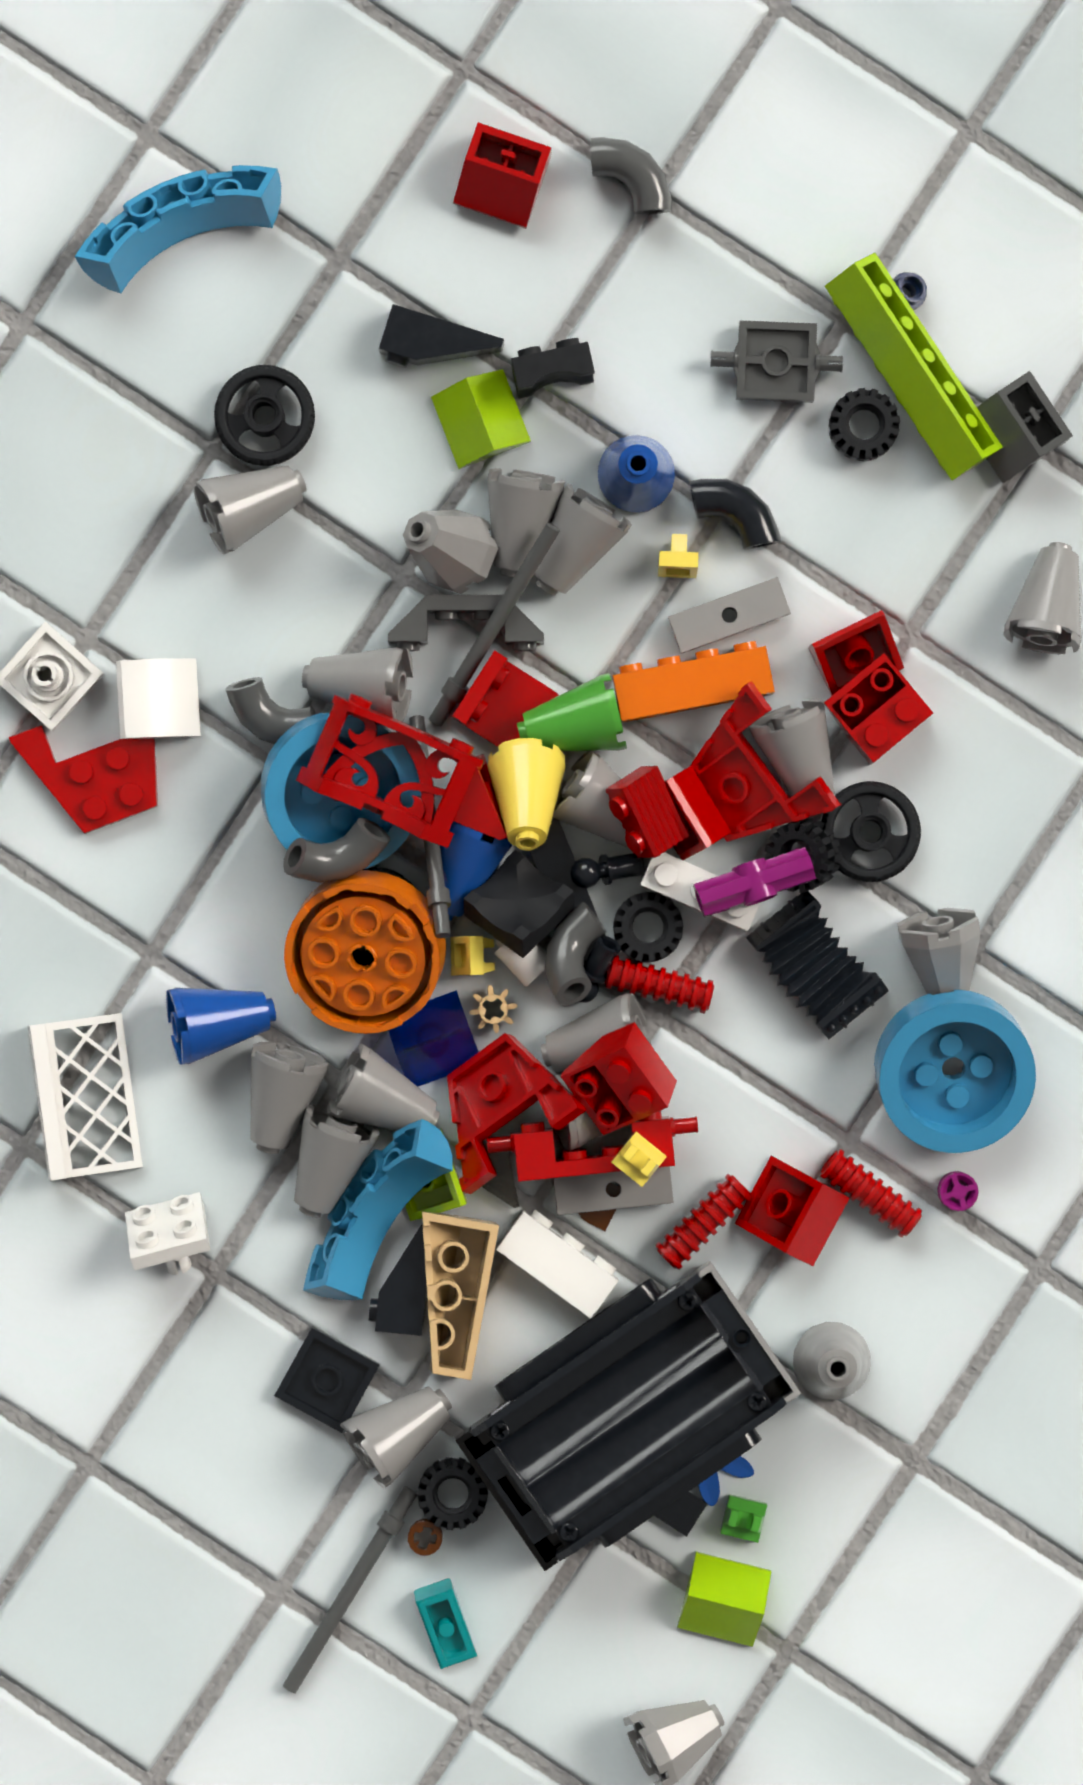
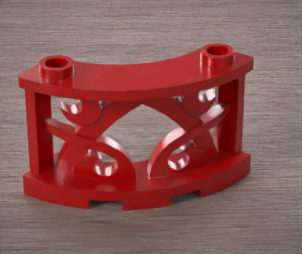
[296,693,484,848]

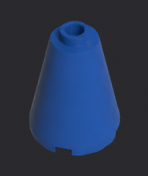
[598,435,675,513]
[428,821,512,921]
[166,987,276,1065]

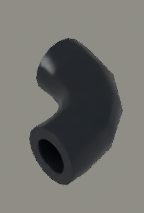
[689,479,781,550]

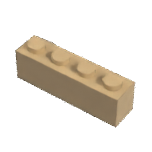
[422,1211,499,1380]

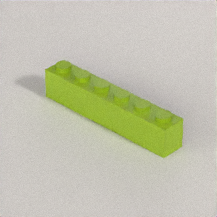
[825,253,1003,481]

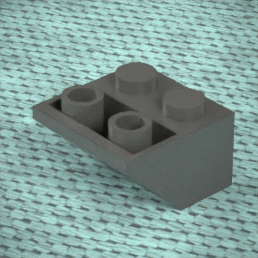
[977,371,1073,484]

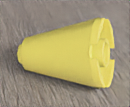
[488,738,566,851]

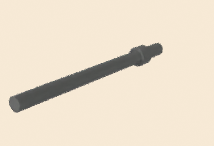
[429,523,560,726]
[409,715,451,938]
[283,1486,417,1694]

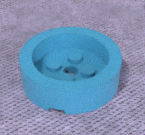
[261,713,421,869]
[874,990,1036,1153]

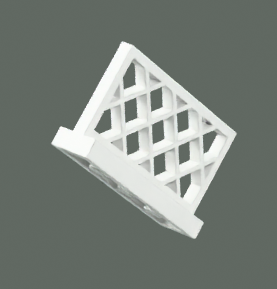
[27,1013,143,1181]

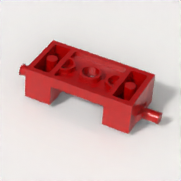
[487,1111,698,1182]

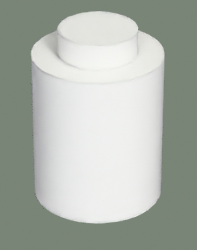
[494,940,546,987]

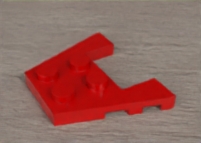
[690,681,841,842]
[9,725,158,834]
[447,1033,586,1194]

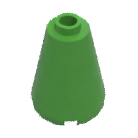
[517,673,627,751]

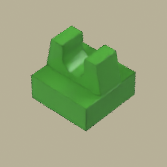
[720,1494,767,1543]

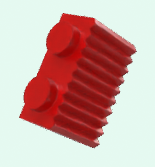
[606,766,690,858]

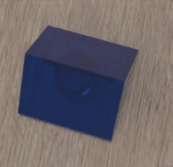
[388,990,479,1087]

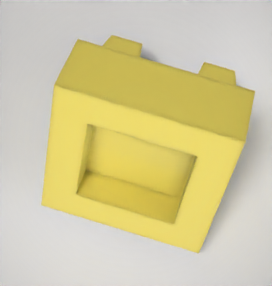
[658,534,699,578]
[450,936,495,976]
[611,1132,667,1187]

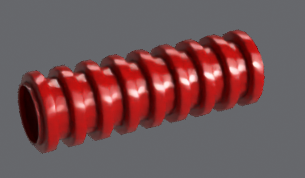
[604,955,715,1014]
[820,1149,922,1238]
[655,1174,752,1270]

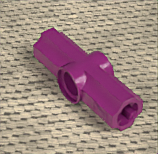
[693,847,816,917]

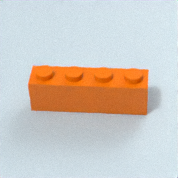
[612,641,775,723]

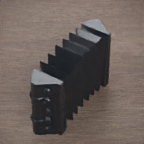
[746,891,889,1040]

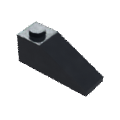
[379,304,504,368]
[368,1224,427,1336]

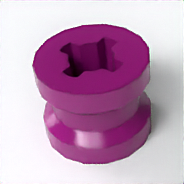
[937,1171,979,1211]

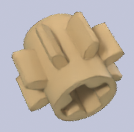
[469,985,518,1033]

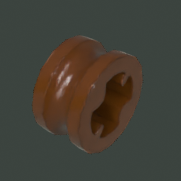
[408,1519,443,1556]

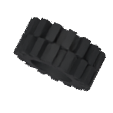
[828,388,900,461]
[765,818,841,893]
[613,892,684,962]
[417,1457,488,1530]

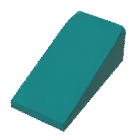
[414,1578,477,1669]

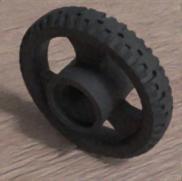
[214,365,315,466]
[821,781,921,882]

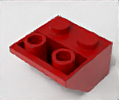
[453,122,552,229]
[824,653,933,765]
[560,1022,677,1136]

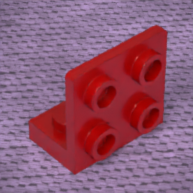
[452,650,559,747]

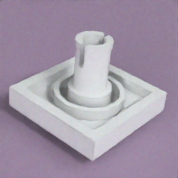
[0,621,104,731]
[125,1192,210,1275]

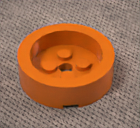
[284,870,446,1034]

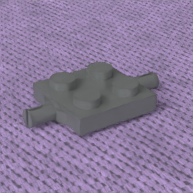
[710,320,843,403]

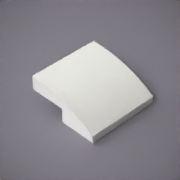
[116,658,201,739]

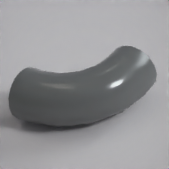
[590,137,672,215]
[225,677,316,744]
[283,818,390,883]
[544,901,607,1006]

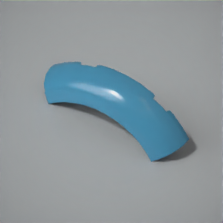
[75,165,281,294]
[303,1119,453,1301]

